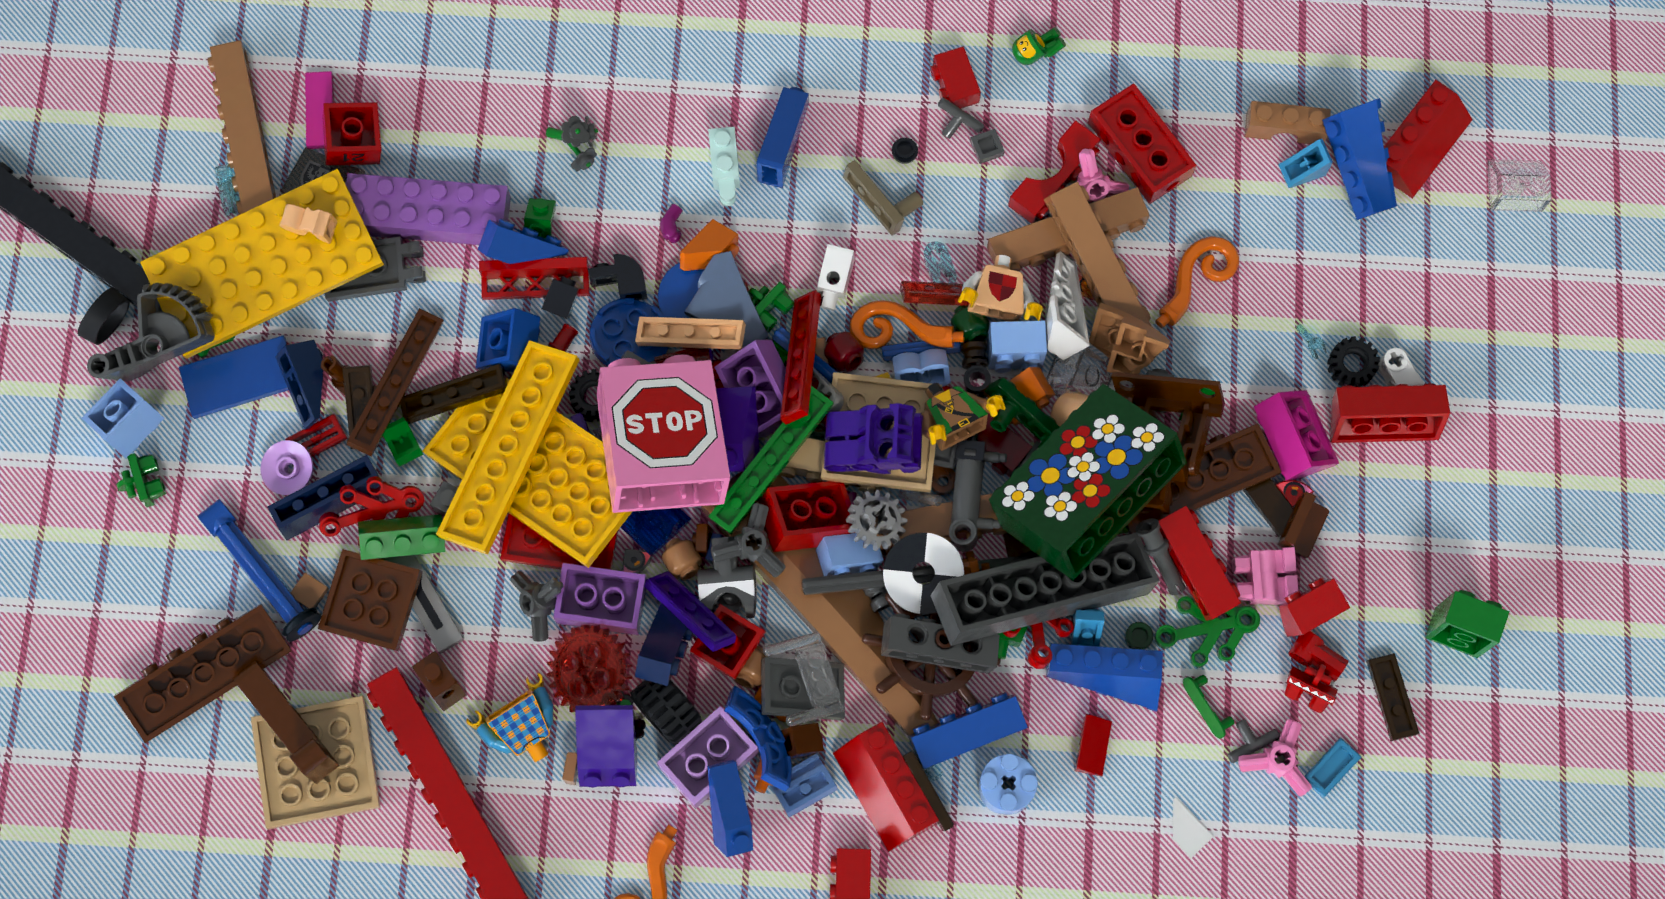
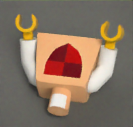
[958,255,1043,322]

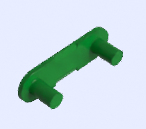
[1183,675,1234,739]

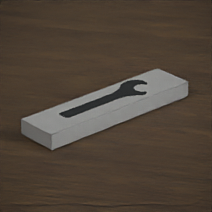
[385,555,464,654]

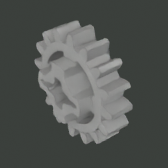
[846,490,907,551]

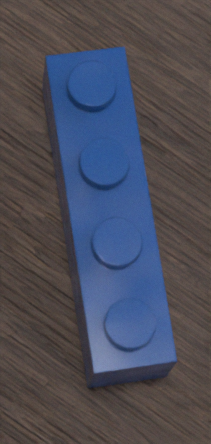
[908,692,1028,769]

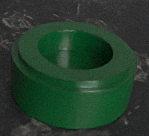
[1125,622,1154,650]

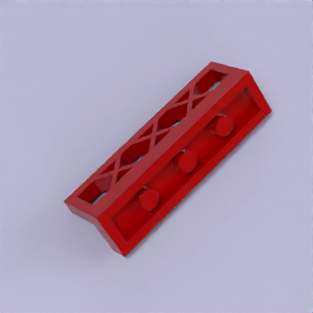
[479,257,590,300]

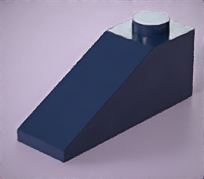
[275,340,323,430]

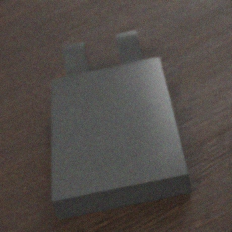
[325,237,426,302]

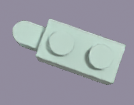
[708,127,740,206]

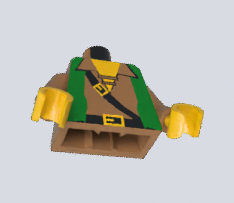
[922,383,1006,451]

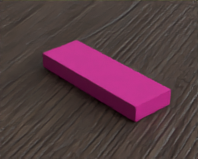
[305,71,334,149]

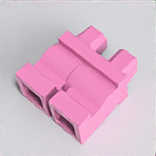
[1231,547,1298,605]

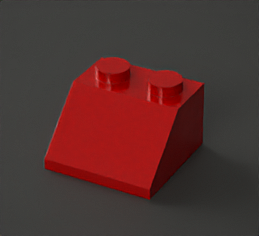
[1279,577,1350,637]
[689,604,766,679]

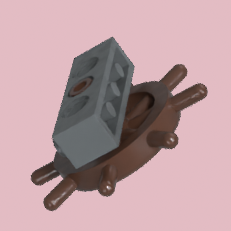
[862,592,1001,721]

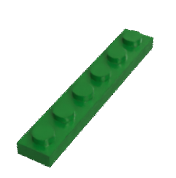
[708,386,834,535]

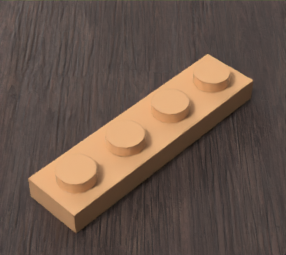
[635,317,746,350]

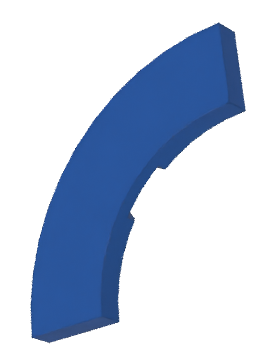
[724,686,792,791]

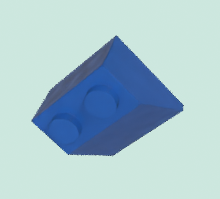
[476,308,540,372]

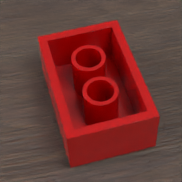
[758,481,855,552]

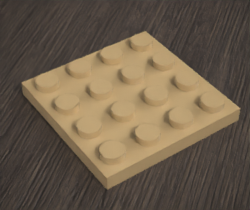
[821,372,942,493]
[251,696,381,830]

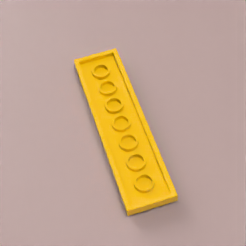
[436,340,580,555]

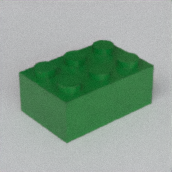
[1425,590,1510,658]

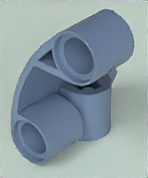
[684,251,768,350]

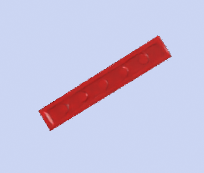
[780,290,821,425]

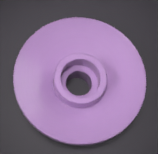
[260,440,313,495]

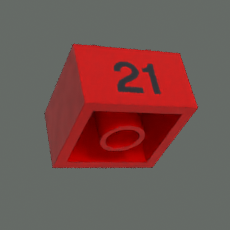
[322,102,381,165]

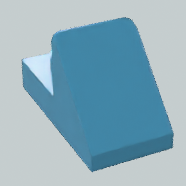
[1070,609,1105,647]

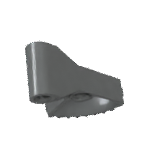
[87,283,215,382]

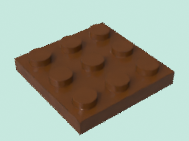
[318,549,423,652]

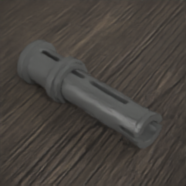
[1135,518,1186,595]

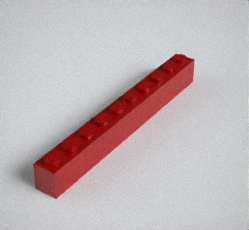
[367,667,529,899]

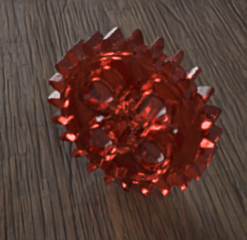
[547,625,633,713]

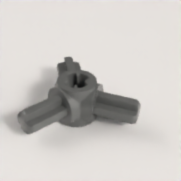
[711,503,786,578]
[510,571,563,642]

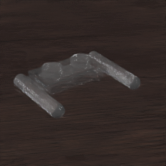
[763,632,844,726]

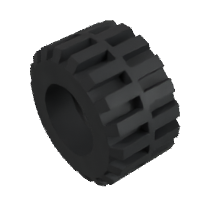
[630,680,702,745]

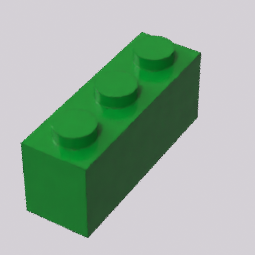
[358,514,445,560]

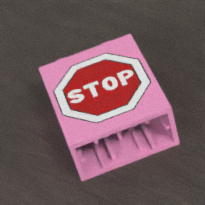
[596,355,730,513]

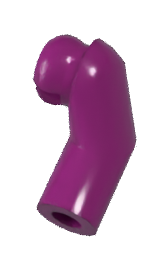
[660,204,683,243]

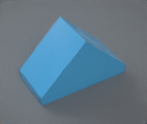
[1278,139,1333,188]

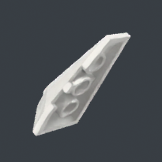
[1045,251,1090,360]

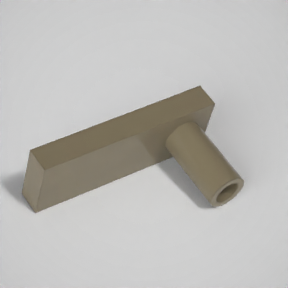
[843,160,923,236]

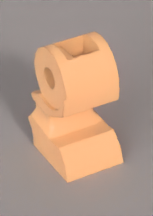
[279,204,338,244]

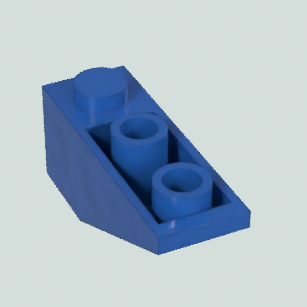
[477,219,569,264]

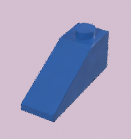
[707,760,753,857]

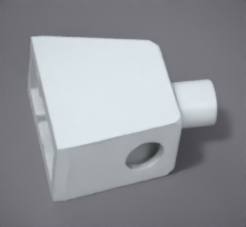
[817,244,855,311]

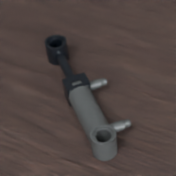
[949,365,1007,552]

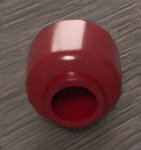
[824,332,864,372]

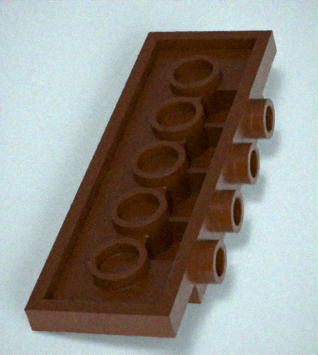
[1126,423,1281,534]
[114,604,292,743]

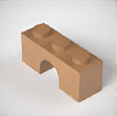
[1245,101,1331,144]

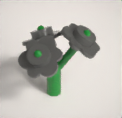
[546,116,598,172]

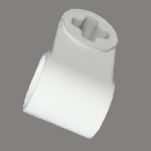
[1378,348,1424,386]

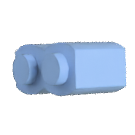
[892,349,951,387]

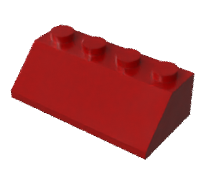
[1384,79,1473,199]
[1330,383,1451,443]
[833,722,939,852]

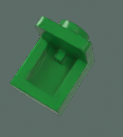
[524,198,556,239]
[383,417,424,467]

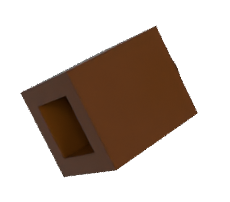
[781,723,824,759]

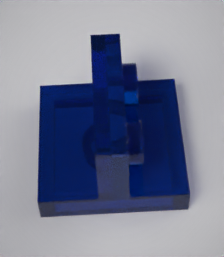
[620,508,691,557]

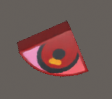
[1276,480,1314,507]

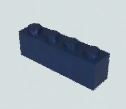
[267,455,380,540]
[635,594,699,686]

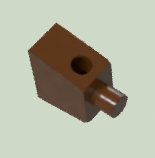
[412,651,467,711]

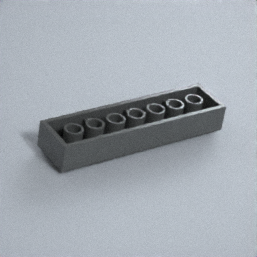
[930,533,1160,646]

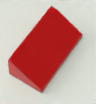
[1075,714,1112,777]

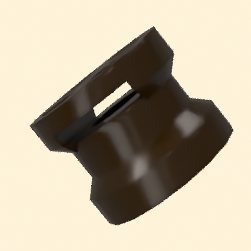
[960,341,989,369]

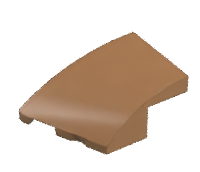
[1086,303,1170,374]

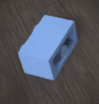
[816,533,884,576]

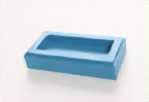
[1304,738,1361,798]

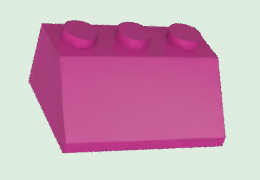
[1254,390,1339,480]

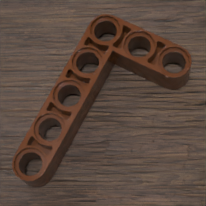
[233,660,339,784]

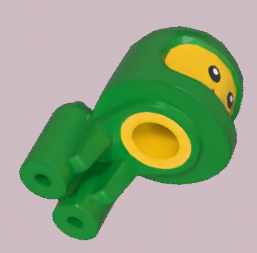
[1012,27,1066,65]

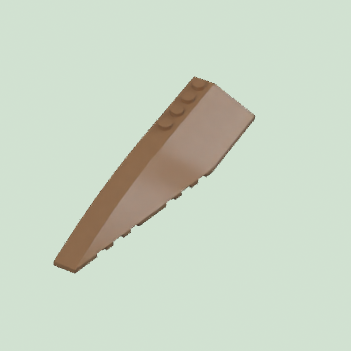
[701,471,939,736]

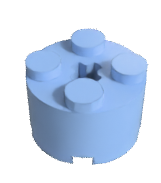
[979,754,1038,815]

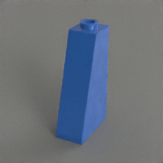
[756,87,809,189]

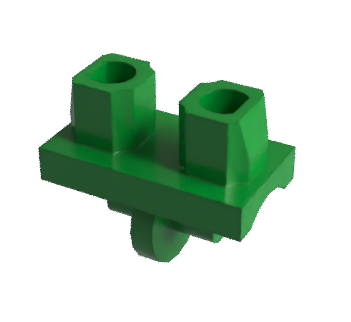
[748,282,794,333]
[116,453,166,507]

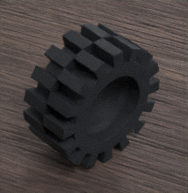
[1327,336,1380,387]
[569,369,600,422]

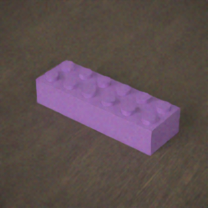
[346,173,511,245]

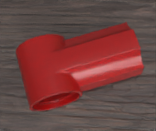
[1288,631,1349,682]

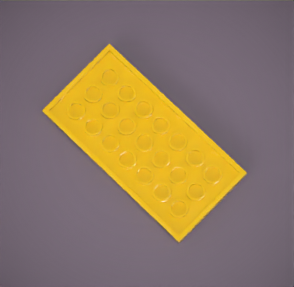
[140,169,384,359]
[422,378,633,568]

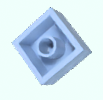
[987,321,1047,373]
[82,378,164,458]

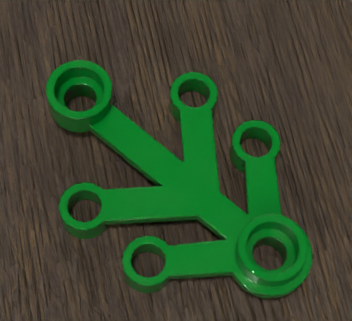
[1154,596,1260,668]

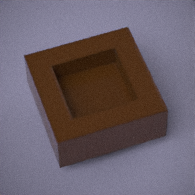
[692,524,714,557]

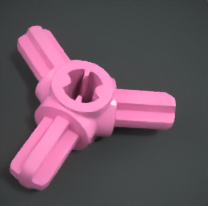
[1077,148,1129,203]
[1238,719,1312,797]

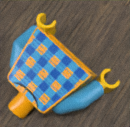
[466,673,553,762]

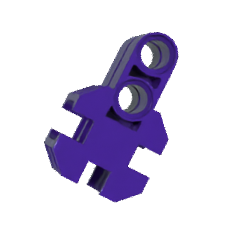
[824,403,923,474]

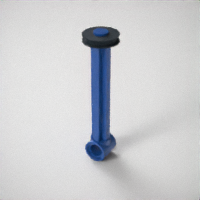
[197,499,321,642]

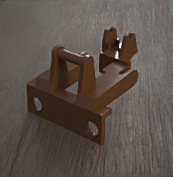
[1111,372,1225,514]

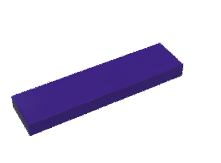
[645,571,736,652]

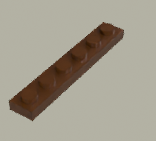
[346,308,444,457]

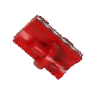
[1285,663,1338,713]

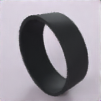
[78,287,130,345]

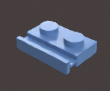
[770,753,838,818]

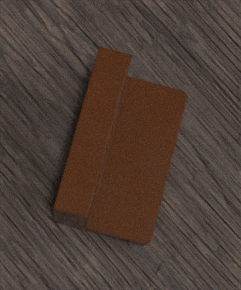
[1277,491,1329,558]

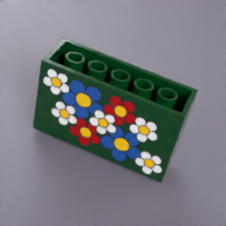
[989,384,1187,580]

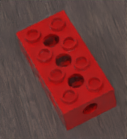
[1088,83,1197,205]

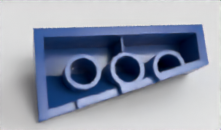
[1322,98,1397,220]
[1046,643,1163,712]

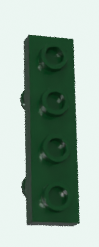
[985,377,1059,448]

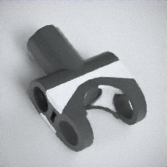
[697,537,757,619]

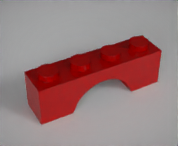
[1008,120,1101,224]

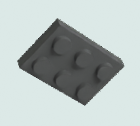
[761,657,845,720]

